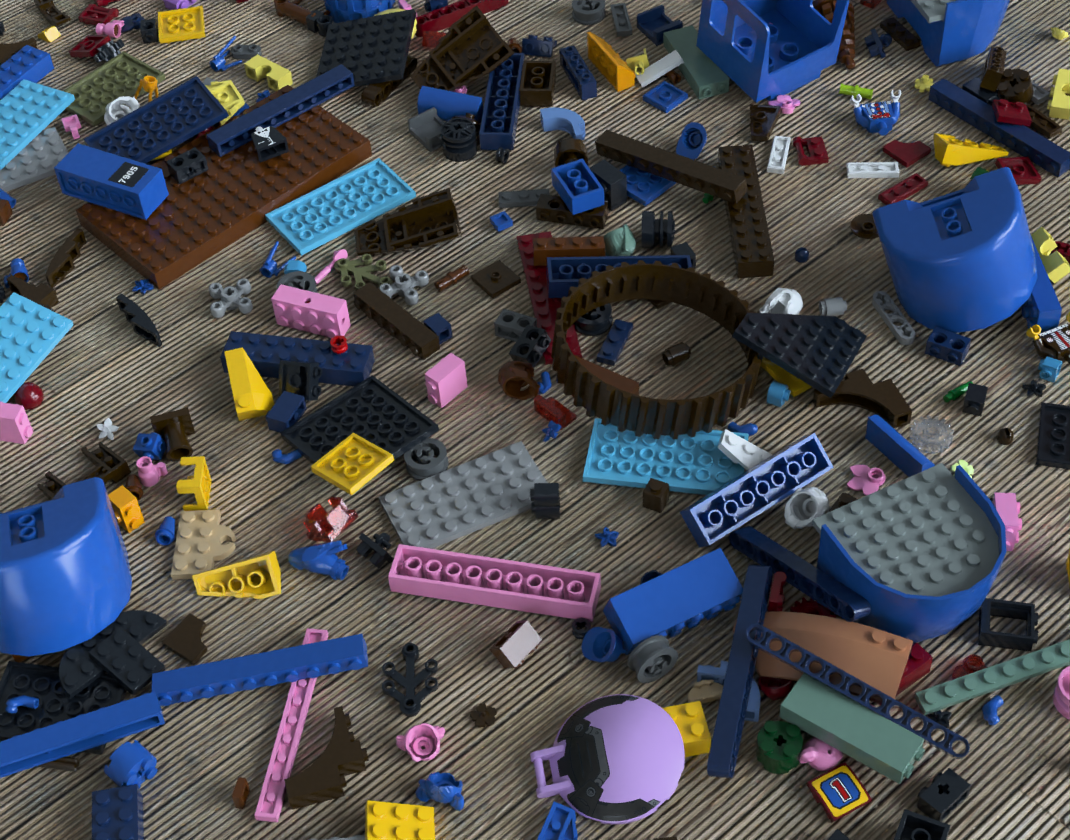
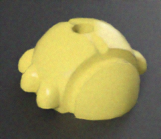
[1051,27,1069,40]

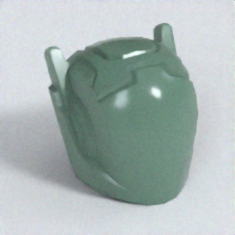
[604,224,636,256]

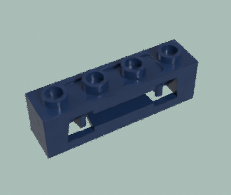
[559,45,597,101]

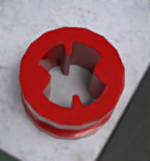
[330,335,348,354]

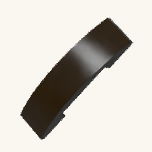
[34,0,71,27]

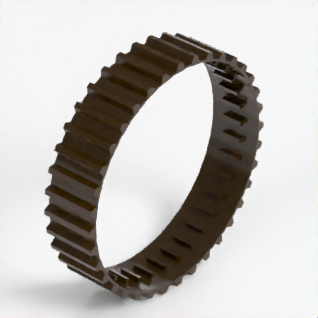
[551,260,763,439]

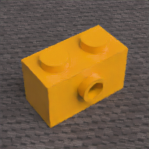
[108,485,145,533]

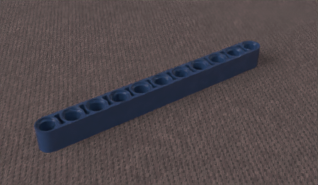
[707,565,773,778]
[746,623,970,759]

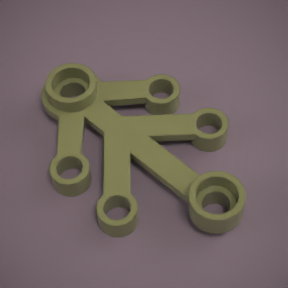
[334,254,392,290]

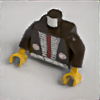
[1026,312,1070,364]

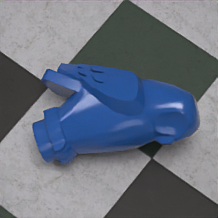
[288,540,349,580]

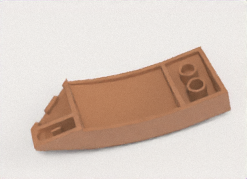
[733,611,913,704]

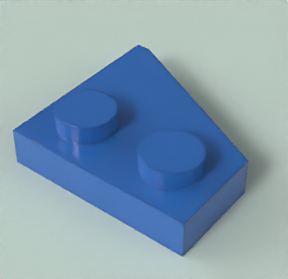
[537,801,578,840]

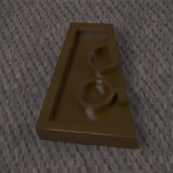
[750,104,782,142]

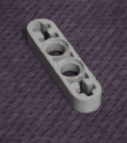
[872,291,915,345]

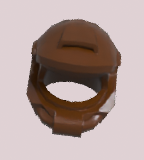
[498,361,540,400]

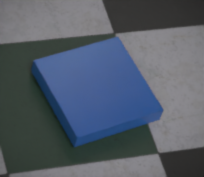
[643,81,688,113]

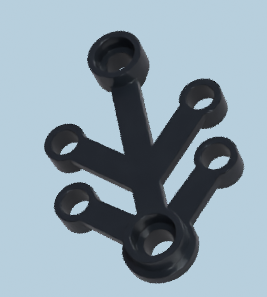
[382,643,438,717]

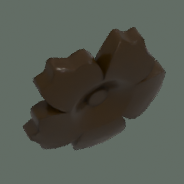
[470,703,497,728]

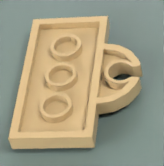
[171,509,236,580]

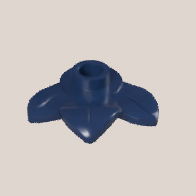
[120,13,145,33]

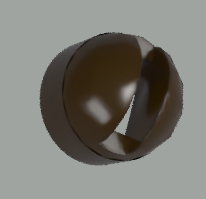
[997,428,1014,445]

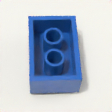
[551,158,605,215]

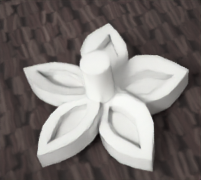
[97,418,119,440]

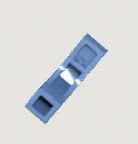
[540,107,586,140]
[697,660,760,722]

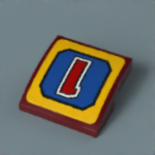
[806,762,872,823]

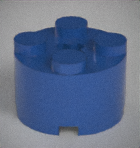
[104,740,158,789]

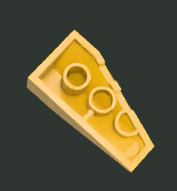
[933,133,1009,167]
[224,347,274,421]
[192,551,281,599]

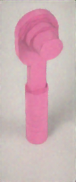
[314,249,348,285]

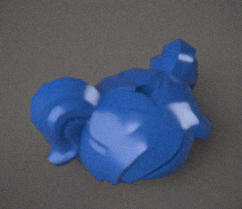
[415,772,464,811]

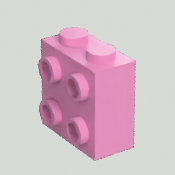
[425,353,468,408]
[0,402,33,444]
[992,492,1022,551]

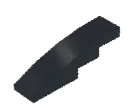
[116,294,162,347]

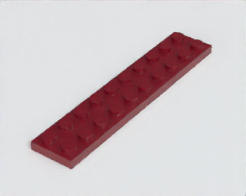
[516,231,582,365]

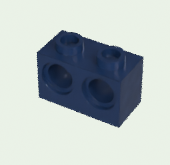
[925,326,971,366]

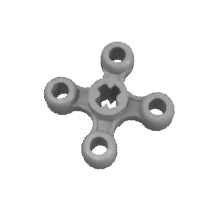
[379,265,429,306]
[209,278,253,318]

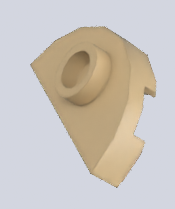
[687,679,723,704]

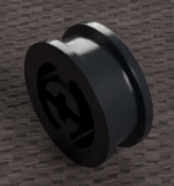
[574,303,613,336]

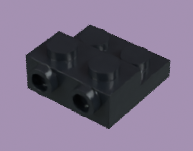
[279,360,322,401]

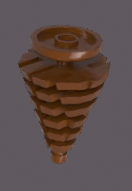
[812,0,856,70]

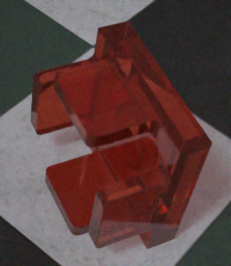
[303,497,359,542]

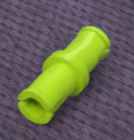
[839,83,873,100]

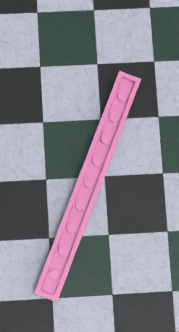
[254,628,328,822]

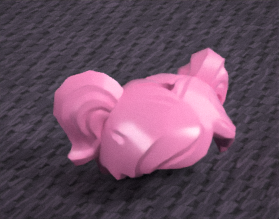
[396,723,445,762]
[799,737,843,771]

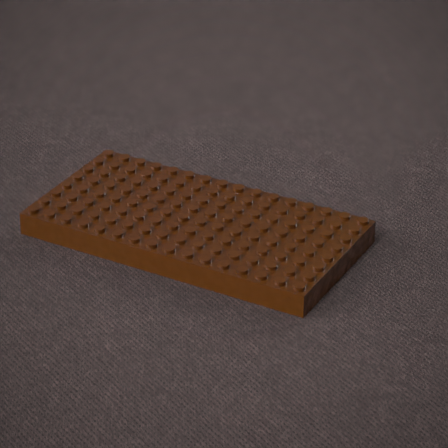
[76,85,372,289]

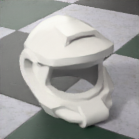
[104,96,140,126]
[759,288,803,315]
[784,487,829,530]

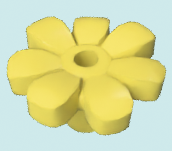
[914,75,935,93]

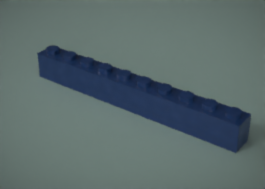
[206,64,355,157]
[928,78,1070,177]

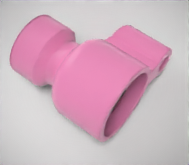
[96,20,124,38]
[136,456,168,487]

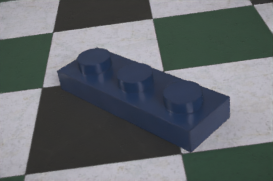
[597,319,633,366]

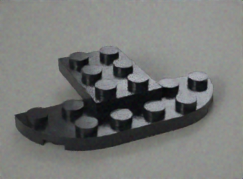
[59,610,167,699]

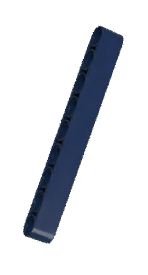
[729,526,871,622]

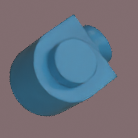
[284,260,307,275]
[1038,356,1062,383]
[767,381,791,407]

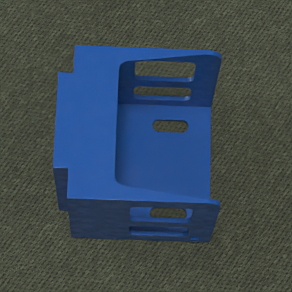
[696,0,850,102]

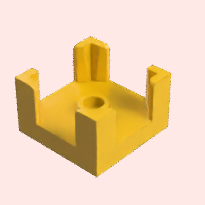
[176,456,212,511]

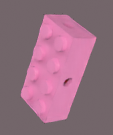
[271,284,351,338]

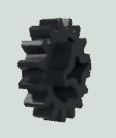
[93,39,125,63]

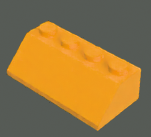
[587,32,636,92]

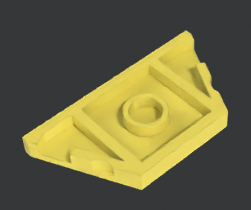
[205,80,245,126]

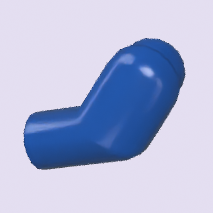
[537,371,552,395]
[728,421,758,436]
[272,449,302,464]
[5,695,39,713]
[982,695,1004,726]

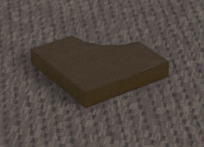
[162,613,208,665]

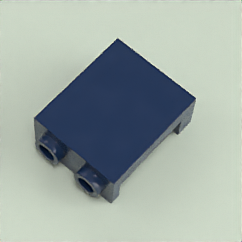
[637,5,683,46]

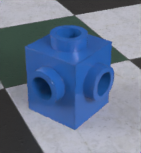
[133,432,166,461]

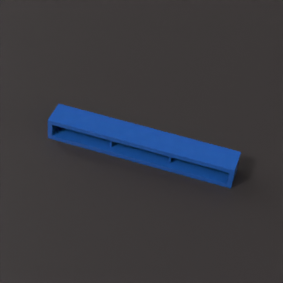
[0,691,165,778]

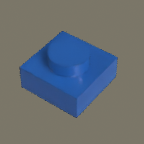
[490,211,513,232]

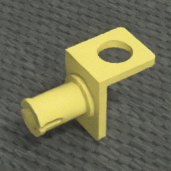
[626,48,650,75]

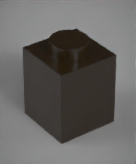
[643,478,669,513]

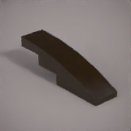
[45,228,87,288]

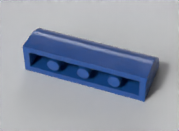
[417,86,483,123]
[865,415,935,477]

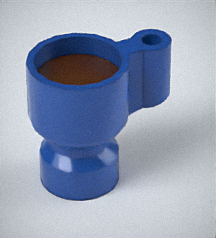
[3,258,29,288]

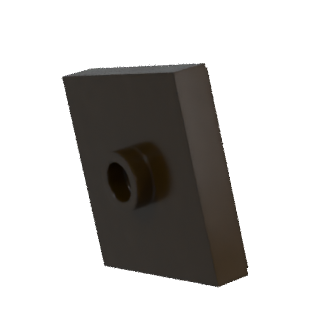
[471,260,521,299]

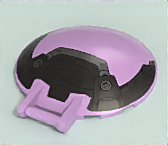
[530,694,685,825]

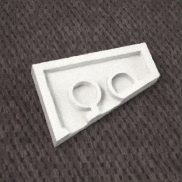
[717,429,772,470]

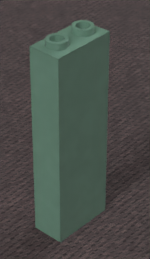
[663,25,729,100]
[779,673,925,784]

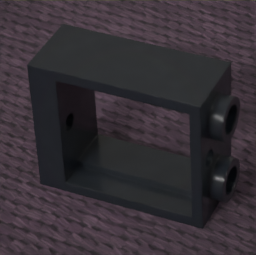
[978,598,1038,651]

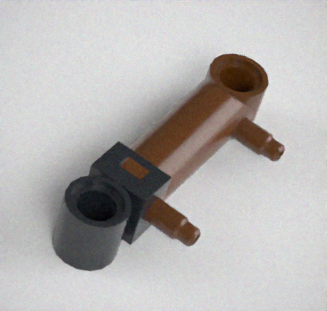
[274,0,332,37]

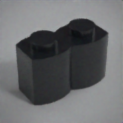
[530,483,560,519]

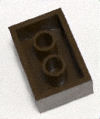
[519,61,556,107]

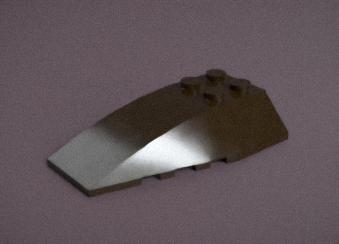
[410,6,514,91]
[354,188,462,256]

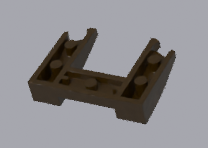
[37,442,131,500]

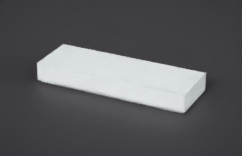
[636,50,684,87]
[767,136,791,174]
[846,162,899,178]

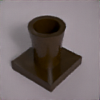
[150,407,195,461]

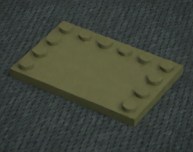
[64,51,166,127]

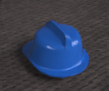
[676,122,707,160]
[581,627,626,662]

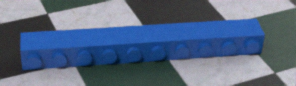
[152,634,368,706]

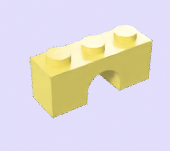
[244,54,293,91]
[1047,68,1070,120]
[1031,227,1070,284]

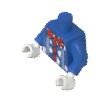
[850,90,901,136]

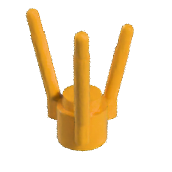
[134,76,158,103]

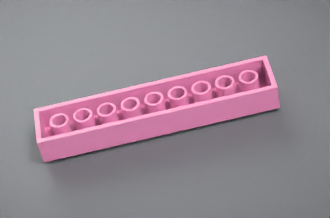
[388,544,601,622]

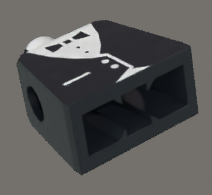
[251,126,289,162]

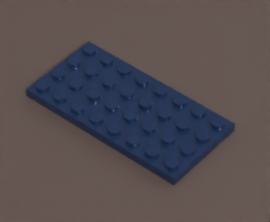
[84,76,229,164]

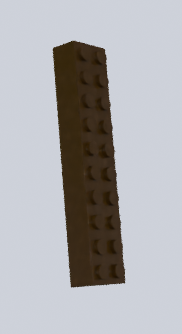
[718,145,774,279]

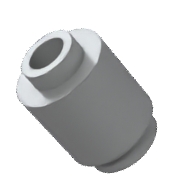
[819,297,847,316]

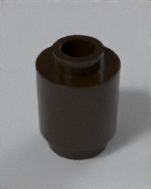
[662,342,691,366]

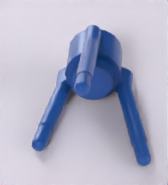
[209,36,243,72]
[260,241,296,278]

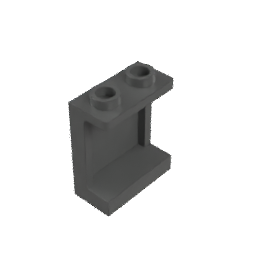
[408,107,445,152]

